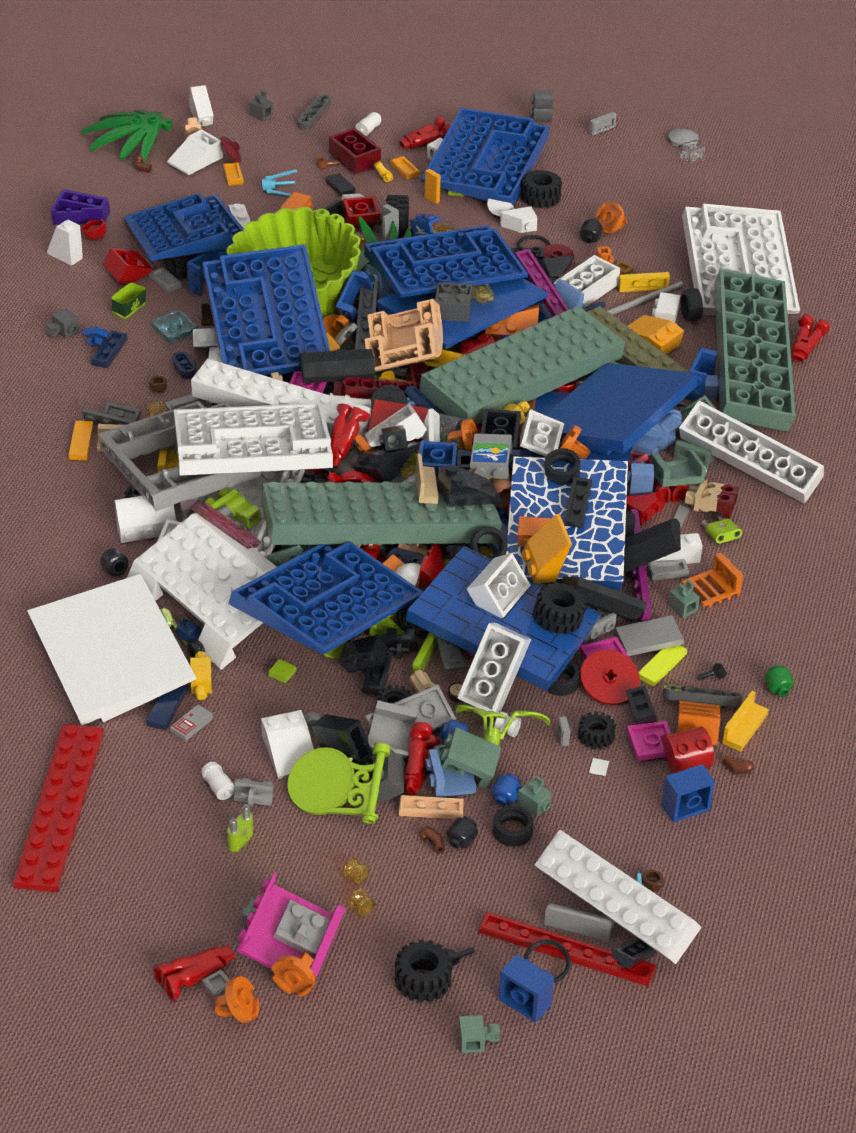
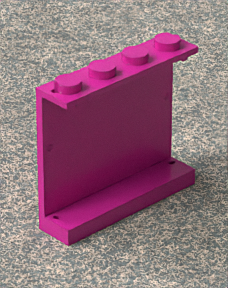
[237,872,346,979]

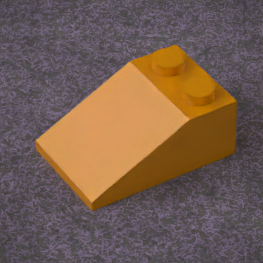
[628,315,684,355]
[522,514,572,584]

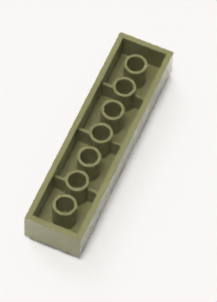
[587,306,688,372]

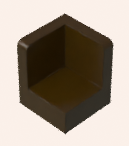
[201,300,214,326]

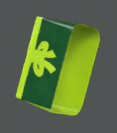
[111,283,146,319]

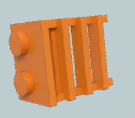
[681,552,743,607]
[677,701,721,746]

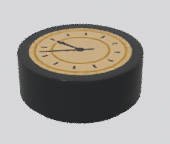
[448,682,463,702]

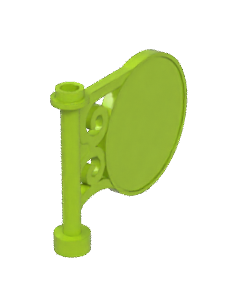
[288,743,391,824]

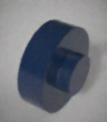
[175,620,202,642]

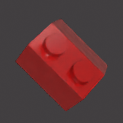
[103,248,153,284]

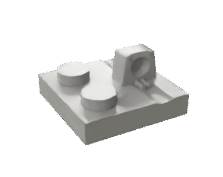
[273,899,330,958]

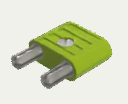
[701,515,742,544]
[227,804,253,852]

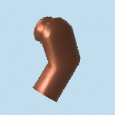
[133,156,152,173]
[722,755,754,774]
[419,826,445,853]

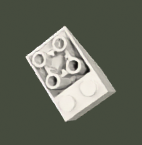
[167,129,223,175]

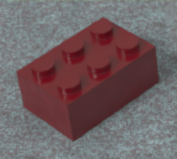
[329,127,381,174]

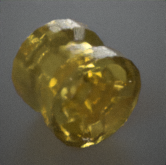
[343,858,370,885]
[348,889,376,917]

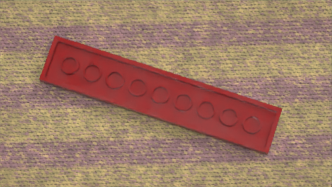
[13,724,104,892]

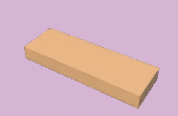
[399,795,464,819]

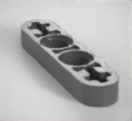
[298,94,331,130]
[663,685,743,707]

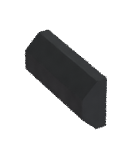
[299,349,375,383]
[624,518,681,573]
[561,577,647,620]

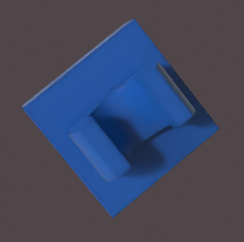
[83,326,108,346]

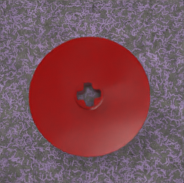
[580,650,640,705]

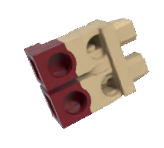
[685,480,739,519]

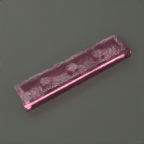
[192,503,261,549]

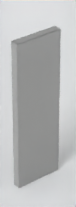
[673,505,690,530]

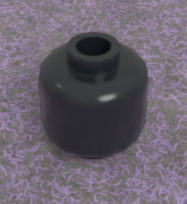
[579,219,603,243]
[100,548,129,576]
[446,816,478,849]

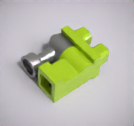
[205,487,261,535]

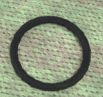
[517,235,551,247]
[523,940,571,983]

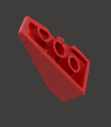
[419,544,445,588]

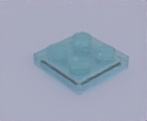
[151,309,198,343]

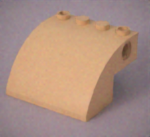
[364,299,443,372]

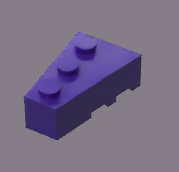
[51,189,110,225]

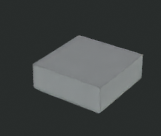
[557,716,570,746]
[202,969,230,1000]

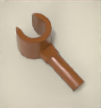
[317,157,339,169]

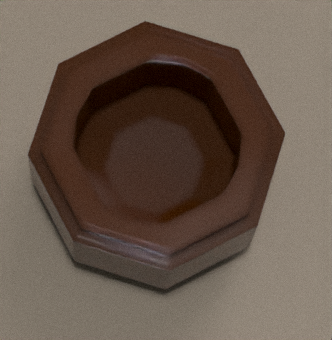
[150,376,167,392]
[642,869,664,892]

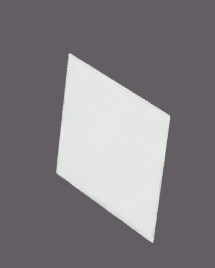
[589,758,609,776]

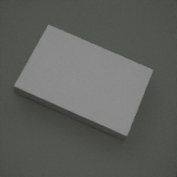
[616,615,684,656]

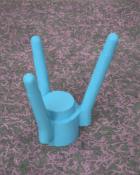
[262,169,297,197]

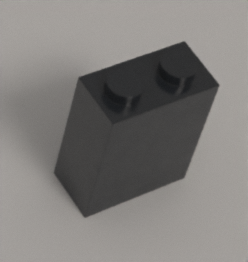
[312,714,373,765]

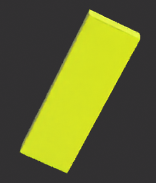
[639,645,687,687]

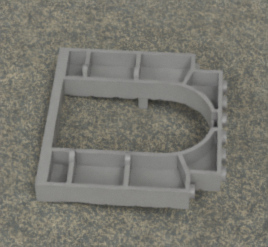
[98,401,260,511]

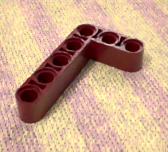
[340,361,427,399]

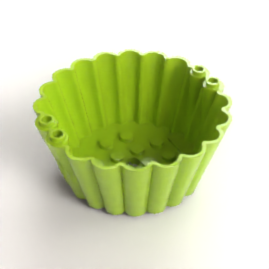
[226,207,361,318]

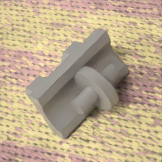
[234,778,274,806]

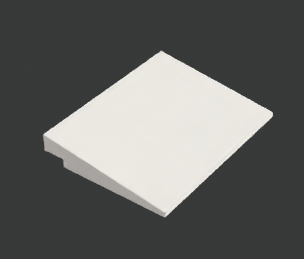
[682,204,800,316]
[174,403,333,475]
[27,574,196,725]

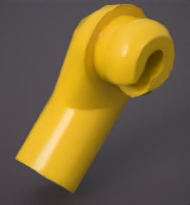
[374,161,393,182]

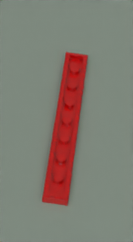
[479,912,656,987]

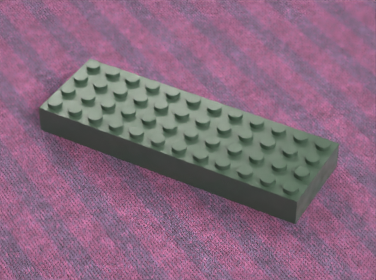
[714,268,795,432]
[419,306,625,426]
[261,481,502,545]

